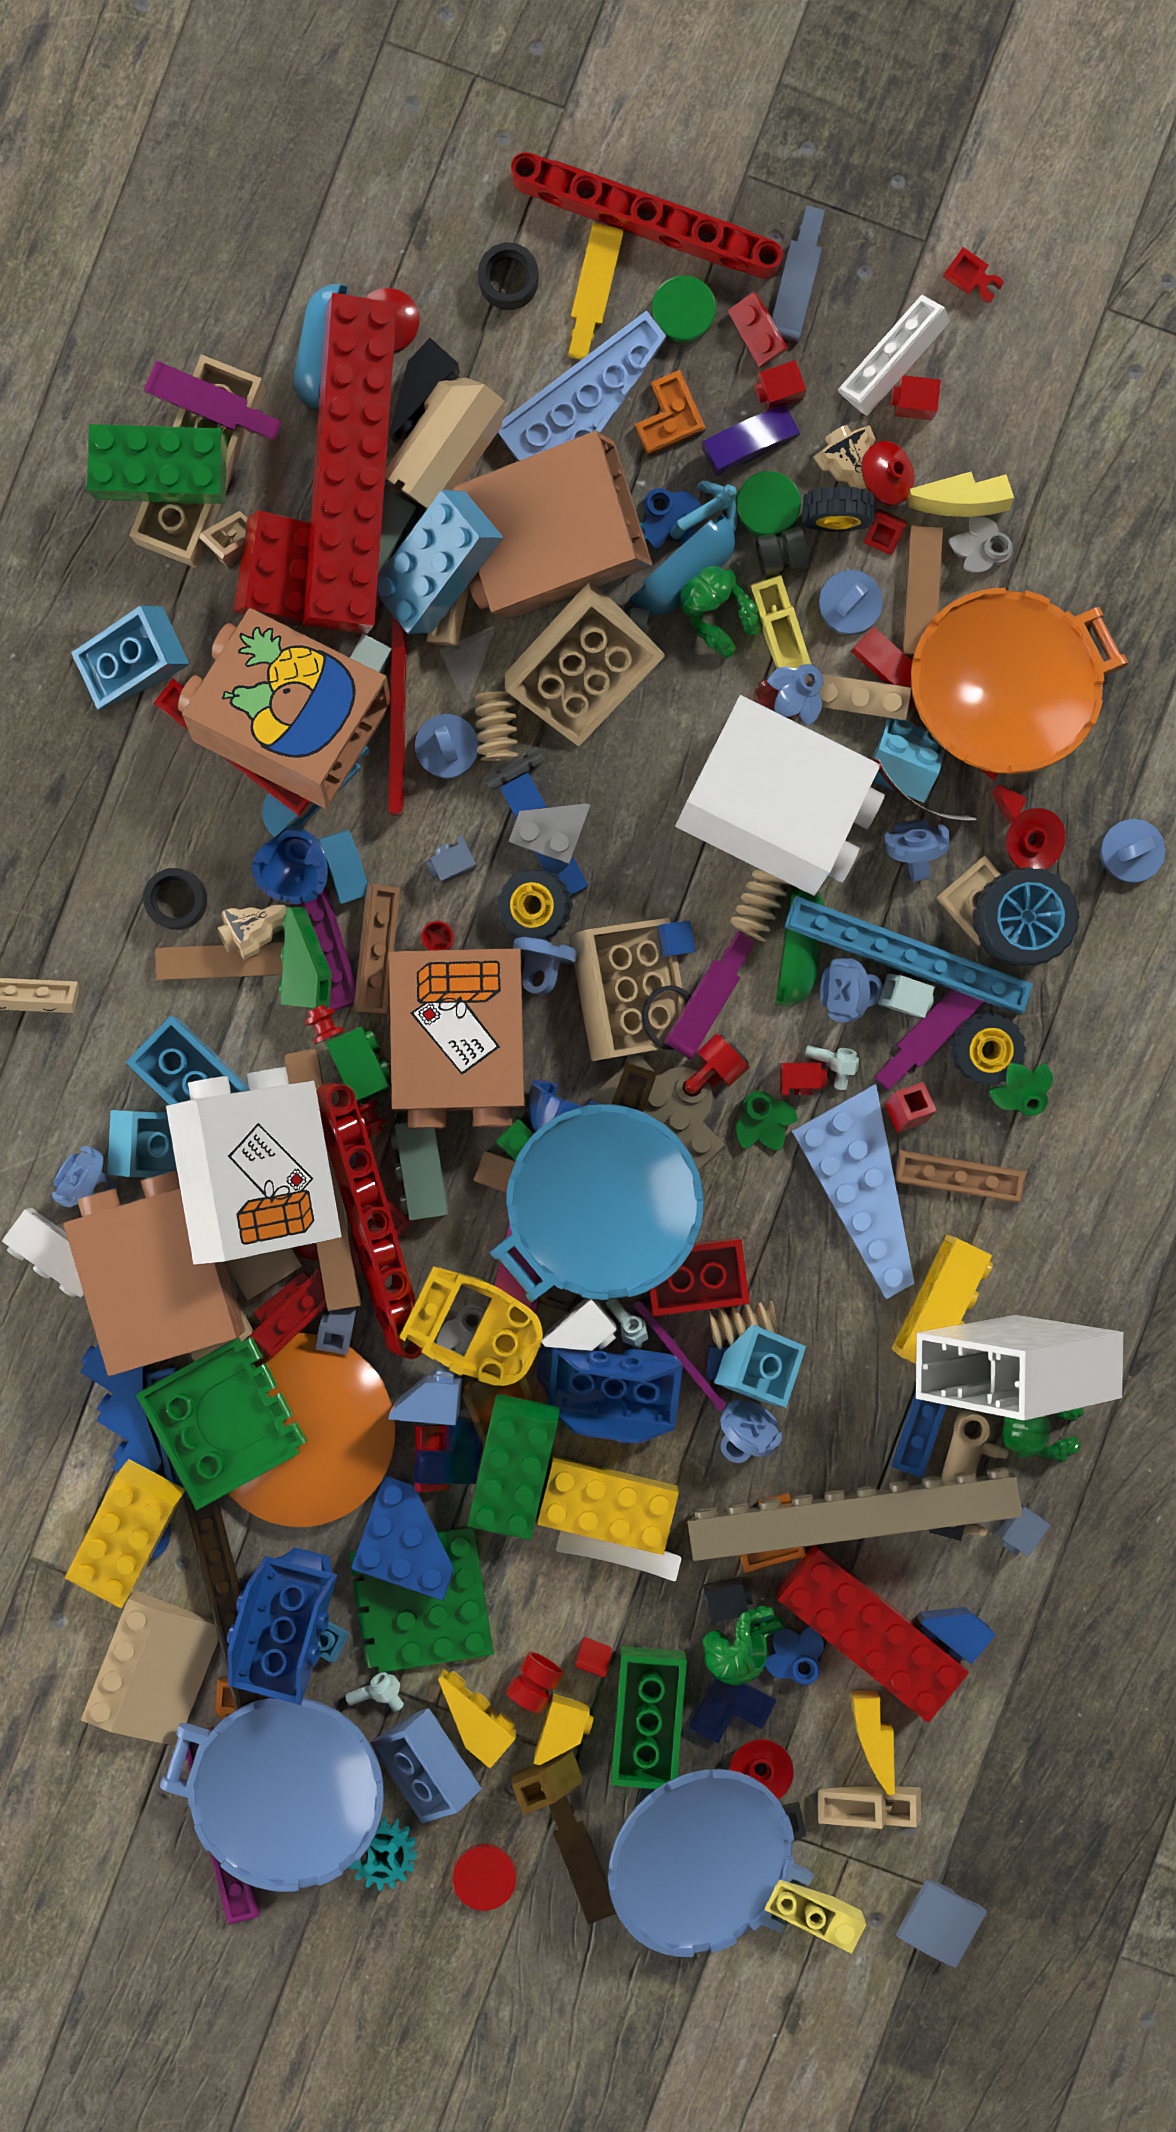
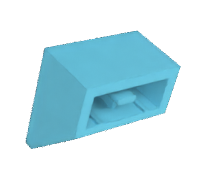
[871,718,946,803]

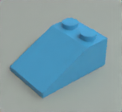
[71,605,189,710]

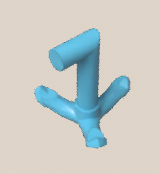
[670,481,738,540]

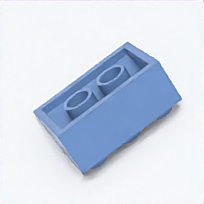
[389,1366,463,1425]
[370,1708,482,1823]

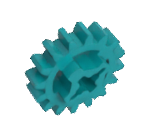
[349,1816,418,1891]

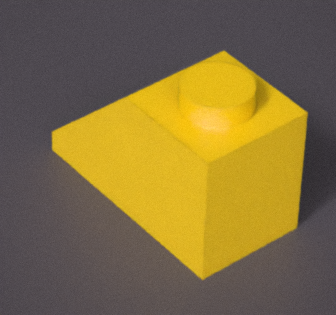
[534,1693,594,1765]

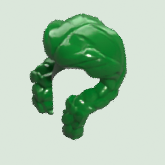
[681,566,762,659]
[1002,1407,1084,1462]
[703,1606,786,1685]

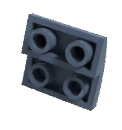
[896,1878,987,1968]

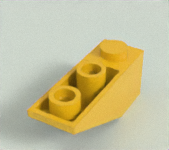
[438,1668,516,1768]

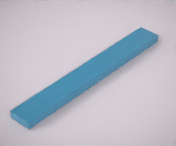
[784,896,1033,1015]

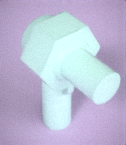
[805,1045,860,1090]
[606,1298,648,1349]
[346,1672,404,1712]

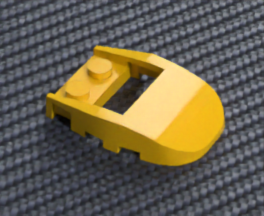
[399,1266,543,1386]

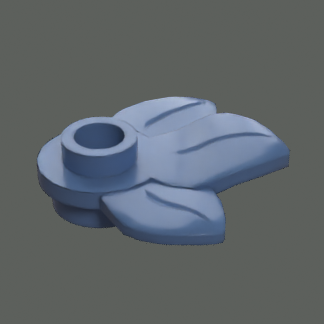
[767,664,823,726]

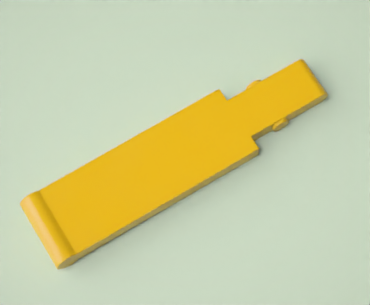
[568,222,624,360]

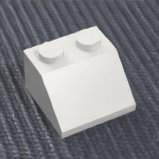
[541,1298,617,1351]

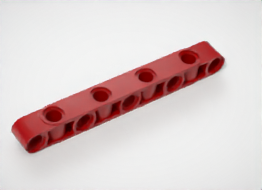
[511,152,783,279]
[316,1083,423,1360]

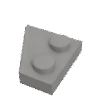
[509,803,590,864]

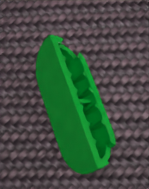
[775,885,825,1007]

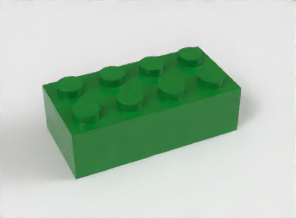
[87,424,227,504]
[467,1393,560,1540]
[611,1646,687,1789]

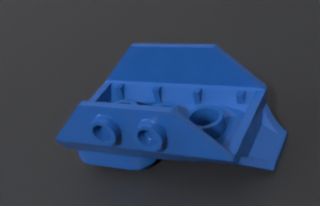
[537,1347,683,1444]
[227,1547,337,1705]

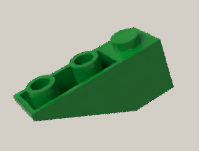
[279,906,332,1008]

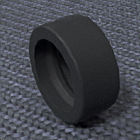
[478,242,539,310]
[143,868,207,930]

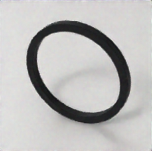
[642,985,691,1050]

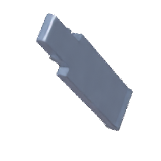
[772,205,825,343]

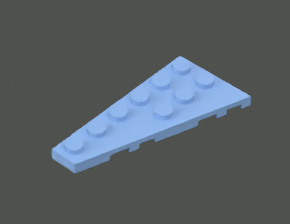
[497,310,666,461]
[791,1084,914,1299]

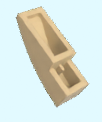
[818,1786,921,1829]

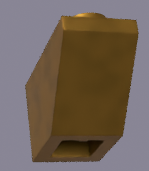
[512,1750,584,1815]

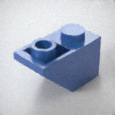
[917,1607,996,1665]

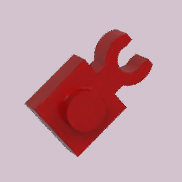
[943,247,1004,303]

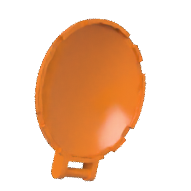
[911,588,1129,774]
[228,1333,396,1527]

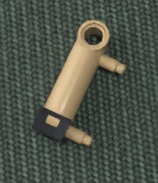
[928,1410,1009,1541]

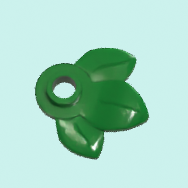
[989,1062,1053,1116]
[736,1091,798,1151]

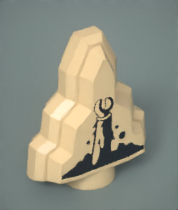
[813,425,876,500]
[218,905,293,960]

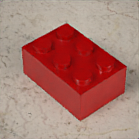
[233,510,310,626]
[649,1237,750,1316]

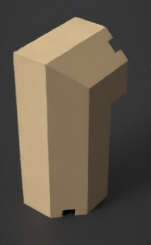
[385,377,505,510]

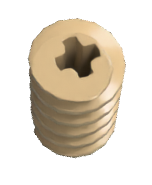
[475,692,518,761]
[730,870,791,941]
[708,1301,777,1350]

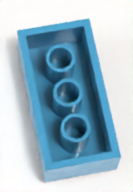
[377,490,504,634]
[126,1015,250,1105]

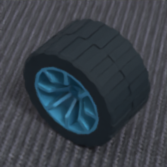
[972,867,1079,966]

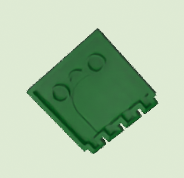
[136,1337,308,1510]
[348,1526,494,1673]

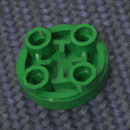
[652,275,716,343]
[736,471,801,537]

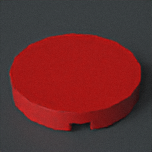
[452,1843,517,1911]

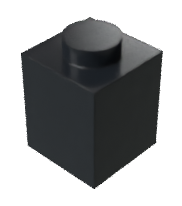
[703,1577,753,1623]

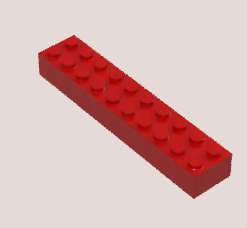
[303,292,397,634]

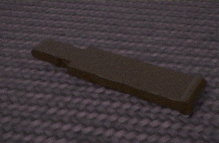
[549,1795,617,1925]

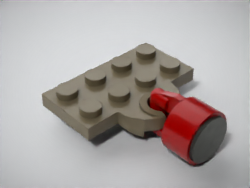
[591,1033,750,1172]

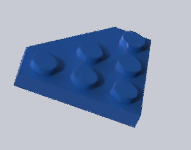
[351,1476,454,1601]

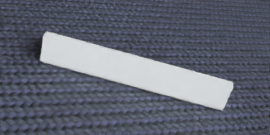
[838,295,950,416]

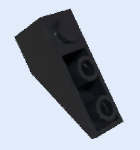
[390,337,460,443]

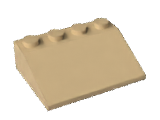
[505,582,665,746]
[569,917,686,1061]
[81,1590,219,1746]

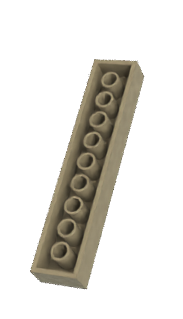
[688,1467,1023,1561]

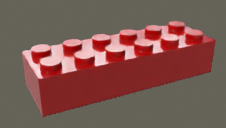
[774,1544,969,1723]

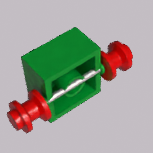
[304,1005,392,1138]

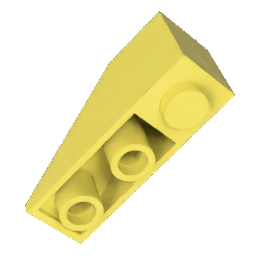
[764,1879,866,1954]

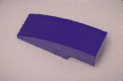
[701,405,800,476]

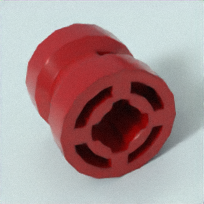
[421,921,455,951]

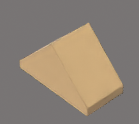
[199,511,247,569]

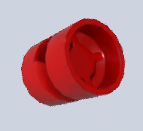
[506,1651,564,1714]

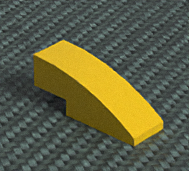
[850,1690,895,1795]

